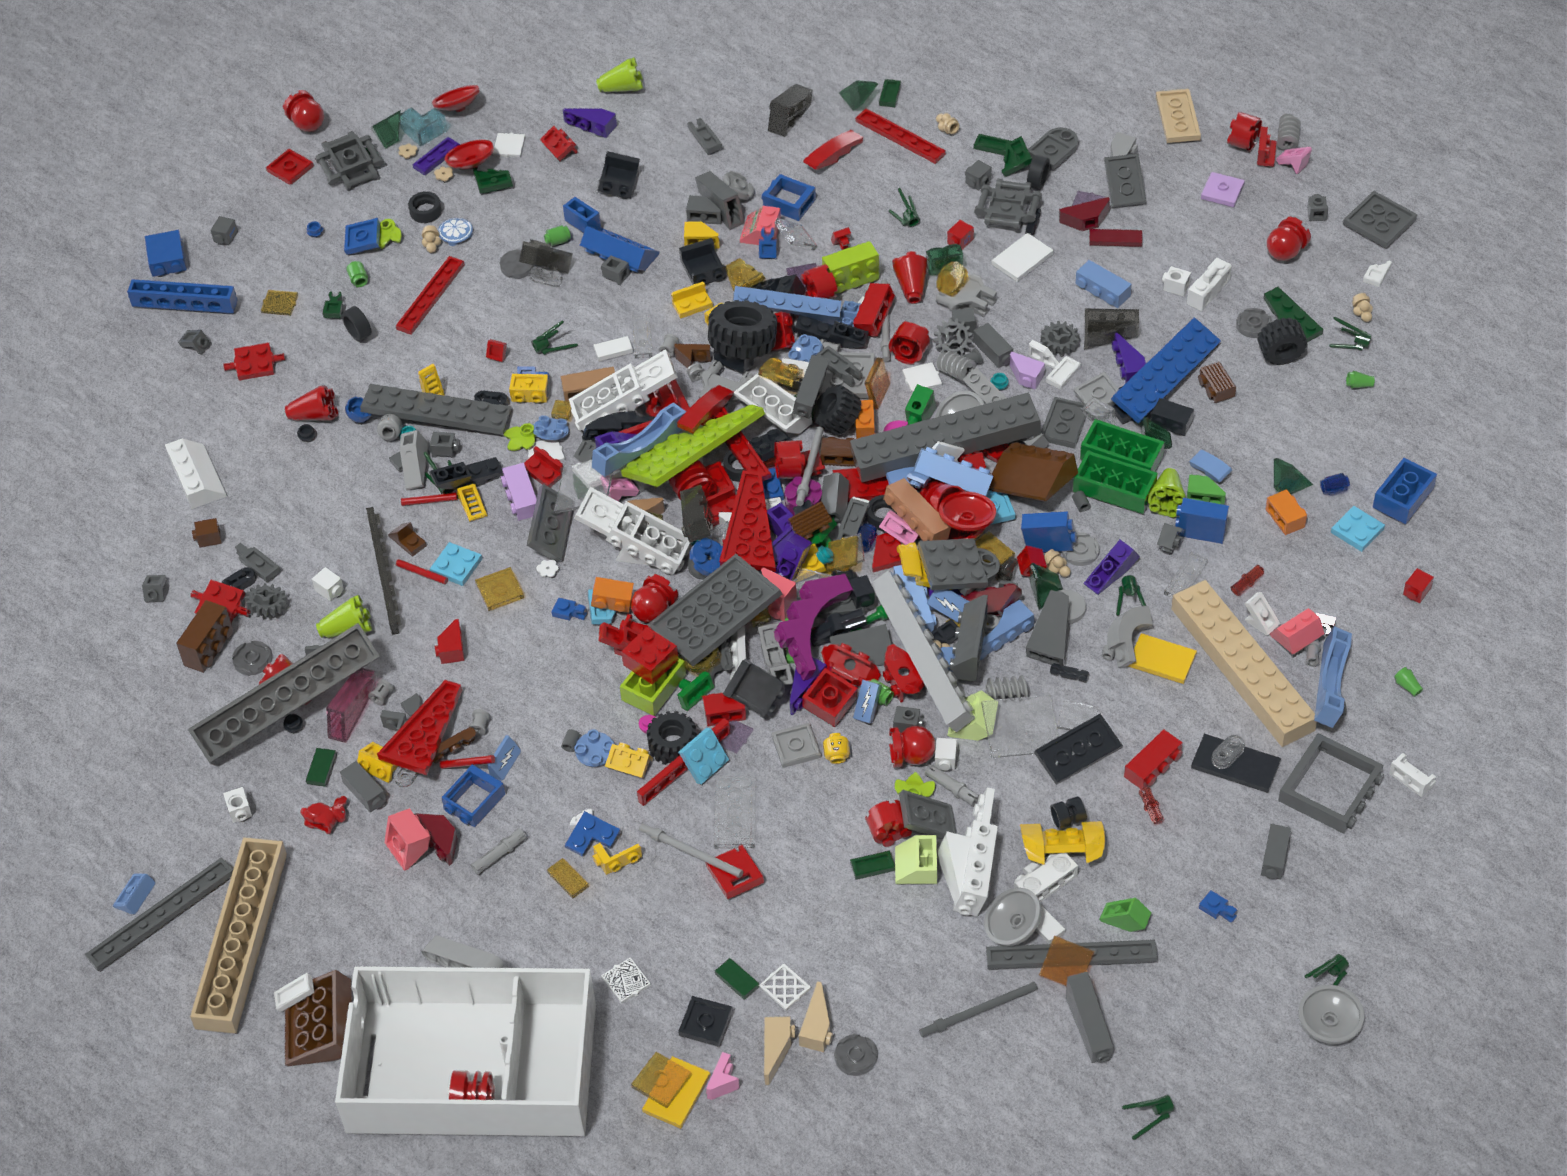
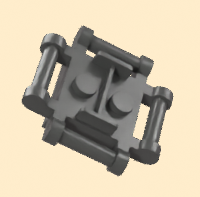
[315,131,384,190]
[974,178,1042,229]

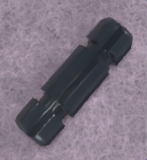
[1025,208,1041,236]
[1050,663,1089,682]

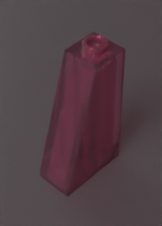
[326,668,376,743]

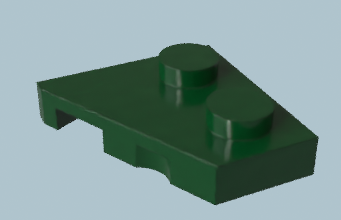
[1002,136,1032,177]
[472,167,513,194]

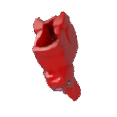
[300,796,347,834]

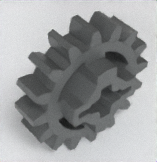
[934,318,972,355]
[1040,321,1080,355]
[245,583,287,617]

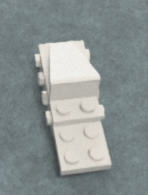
[569,349,678,431]
[574,487,693,576]
[937,787,998,916]

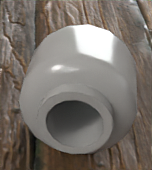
[377,414,402,441]

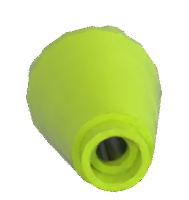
[596,57,644,92]
[1148,468,1186,517]
[316,595,372,638]

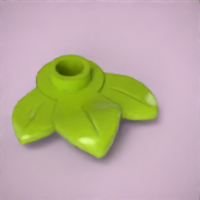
[379,218,402,249]
[503,423,536,451]
[895,772,935,797]

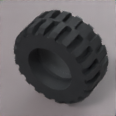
[708,300,777,360]

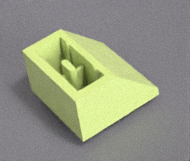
[947,690,998,741]
[895,835,937,884]

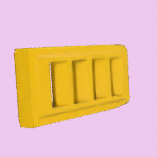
[418,364,444,395]
[457,483,487,522]

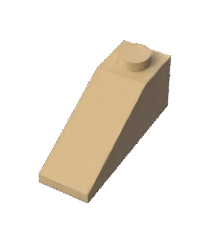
[799,981,833,1052]
[764,1017,795,1085]

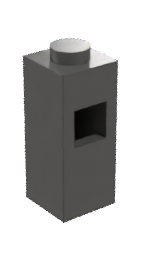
[973,323,1013,368]
[821,473,849,523]
[340,761,387,813]
[1261,824,1291,880]

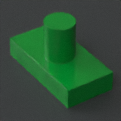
[808,518,837,549]
[677,671,714,711]

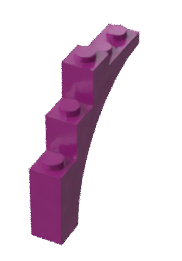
[774,574,853,680]

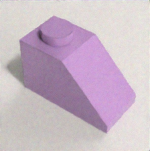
[1010,352,1045,390]

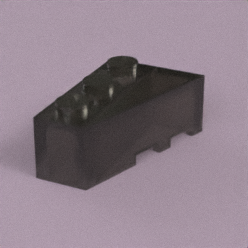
[768,84,813,137]
[519,239,573,274]
[1084,308,1139,350]
[680,485,714,543]

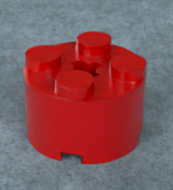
[1227,112,1262,151]
[801,264,837,299]
[889,321,930,364]
[774,440,805,479]
[865,800,912,847]

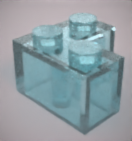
[398,107,447,147]

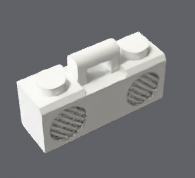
[1187,258,1232,311]
[1014,853,1078,902]

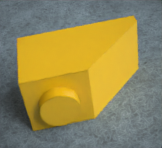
[684,222,720,249]

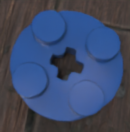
[689,537,723,576]

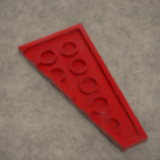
[719,470,776,572]
[377,680,462,775]

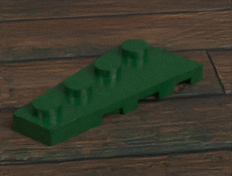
[1263,286,1324,342]

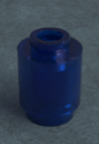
[1320,473,1350,495]
[853,523,877,552]

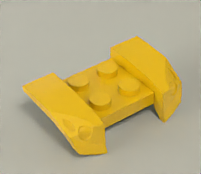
[897,542,952,590]
[1020,821,1105,865]

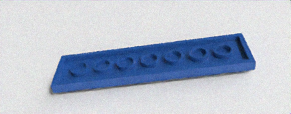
[1111,317,1221,423]

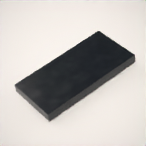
[1034,713,1123,785]
[1191,733,1281,793]

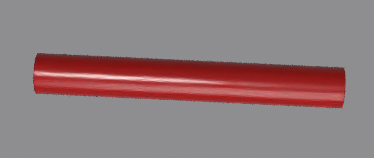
[401,493,457,506]
[395,559,448,585]
[440,755,495,769]

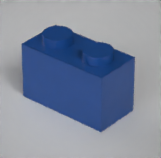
[563,197,601,233]

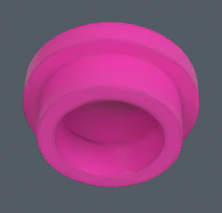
[639,715,656,734]

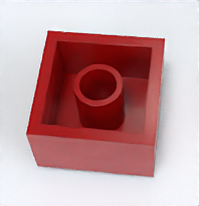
[621,627,678,685]
[802,668,858,727]

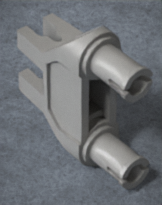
[935,269,997,317]
[699,360,754,408]

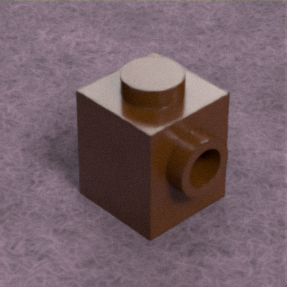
[192,518,222,548]

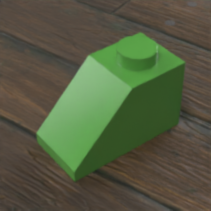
[1187,475,1226,505]
[1099,897,1152,932]

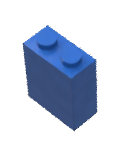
[145,230,187,277]
[1175,498,1229,544]
[1021,511,1077,552]

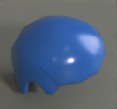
[345,397,372,423]

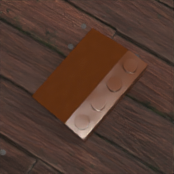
[988,443,1078,501]
[285,969,352,1067]

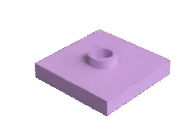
[1201,172,1245,207]

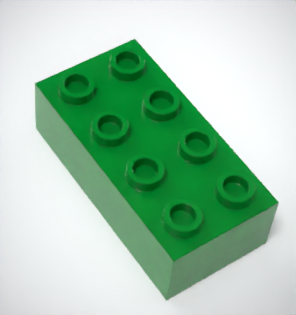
[1080,419,1165,472]
[1073,451,1158,514]

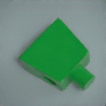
[905,384,936,425]

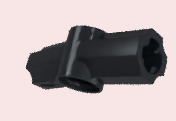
[810,608,867,646]

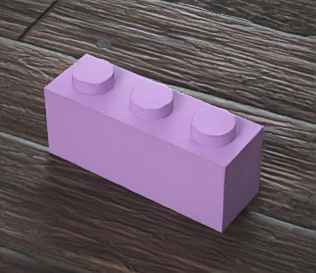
[500,463,537,521]

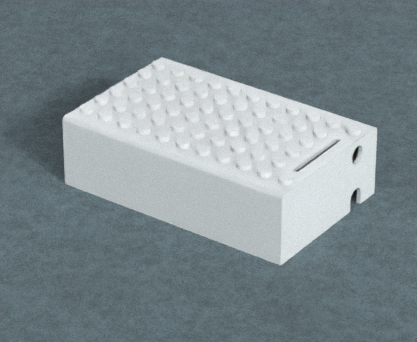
[335,967,596,1136]

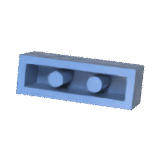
[1075,260,1132,308]

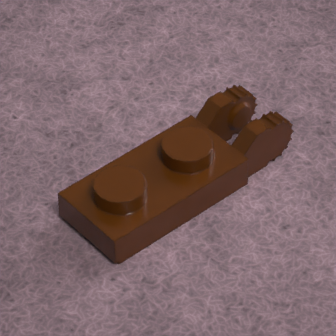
[433,727,476,764]

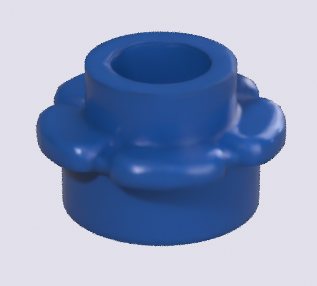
[307,221,323,237]

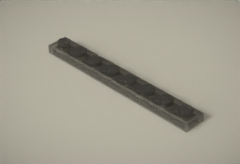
[366,507,402,635]

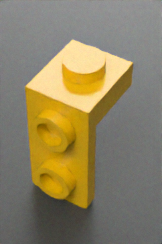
[592,843,642,875]

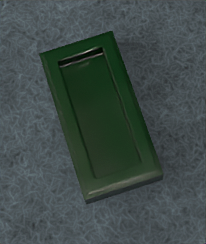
[879,79,901,108]
[974,134,1011,156]
[306,748,337,787]
[850,850,895,880]
[715,958,759,1000]

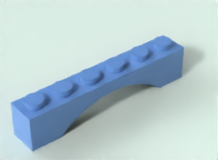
[732,286,841,325]
[592,403,686,477]
[940,600,1034,673]
[1314,626,1352,728]

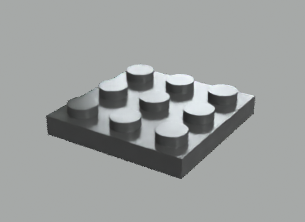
[1343,191,1417,248]
[918,538,988,590]

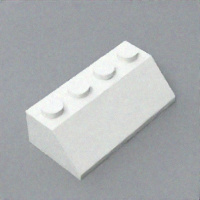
[734,373,812,434]
[165,438,227,509]

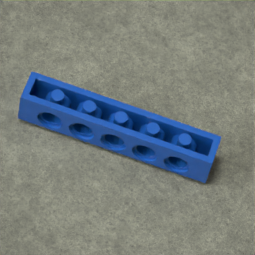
[127,279,238,313]

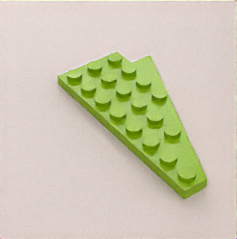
[620,405,765,487]

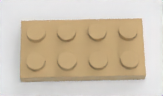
[1155,89,1201,143]

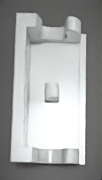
[1389,753,1436,797]

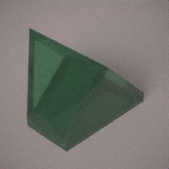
[839,80,878,111]
[370,110,401,149]
[1140,417,1172,449]
[1274,458,1314,494]
[1029,563,1063,611]

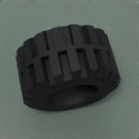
[1257,318,1308,365]
[813,384,861,435]
[647,711,697,765]

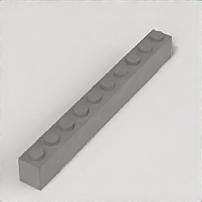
[871,570,975,732]

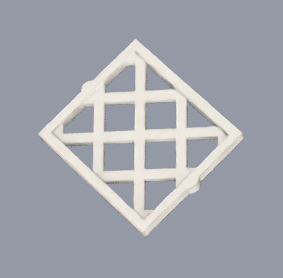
[759,964,811,1010]

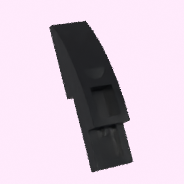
[794,315,869,348]
[582,411,655,441]
[429,457,503,489]

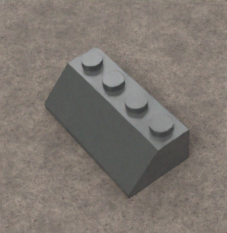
[949,595,988,681]

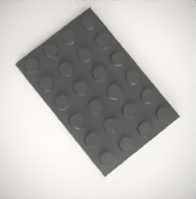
[647,554,782,667]

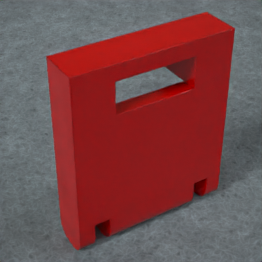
[705,845,764,900]

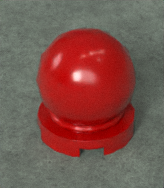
[283,90,325,132]
[1266,216,1311,261]
[631,574,679,623]
[889,726,936,768]

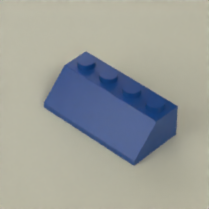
[580,226,660,272]

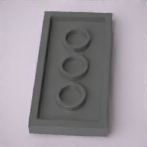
[526,484,574,563]

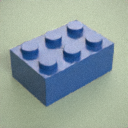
[1373,458,1437,524]

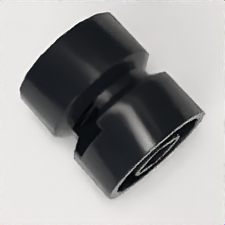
[1050,796,1087,830]

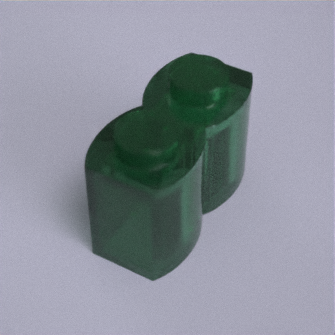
[926,244,963,275]

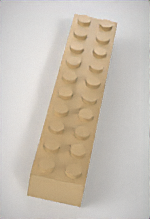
[1171,580,1317,747]
[190,837,287,1034]

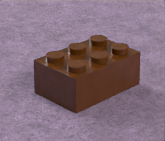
[176,600,233,673]

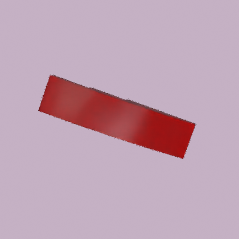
[803,130,863,170]
[677,385,734,434]
[598,622,640,650]

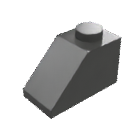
[686,195,722,224]

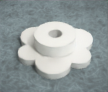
[536,560,559,577]

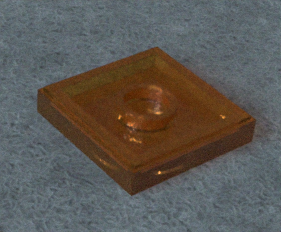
[864,357,890,409]
[1039,935,1094,986]

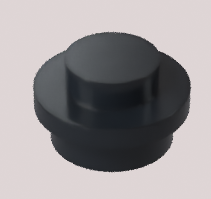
[297,424,316,441]
[283,714,303,733]

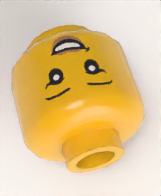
[823,733,850,764]

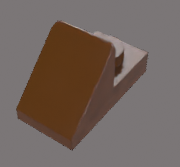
[674,344,711,368]
[388,522,427,557]

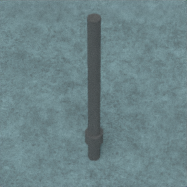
[919,982,1037,1037]

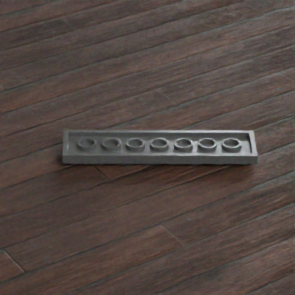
[360,384,512,435]

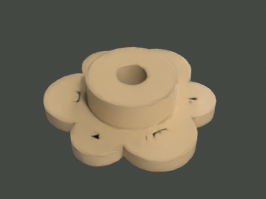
[399,144,417,158]
[434,167,453,181]

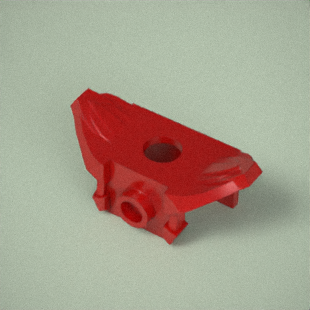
[644,383,678,417]
[821,643,881,686]
[882,644,925,703]

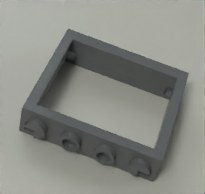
[1278,733,1384,834]

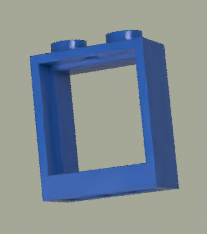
[762,174,816,221]
[441,764,505,828]

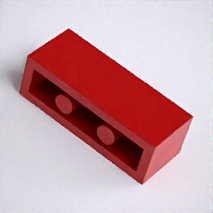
[853,283,895,336]
[1124,729,1183,791]

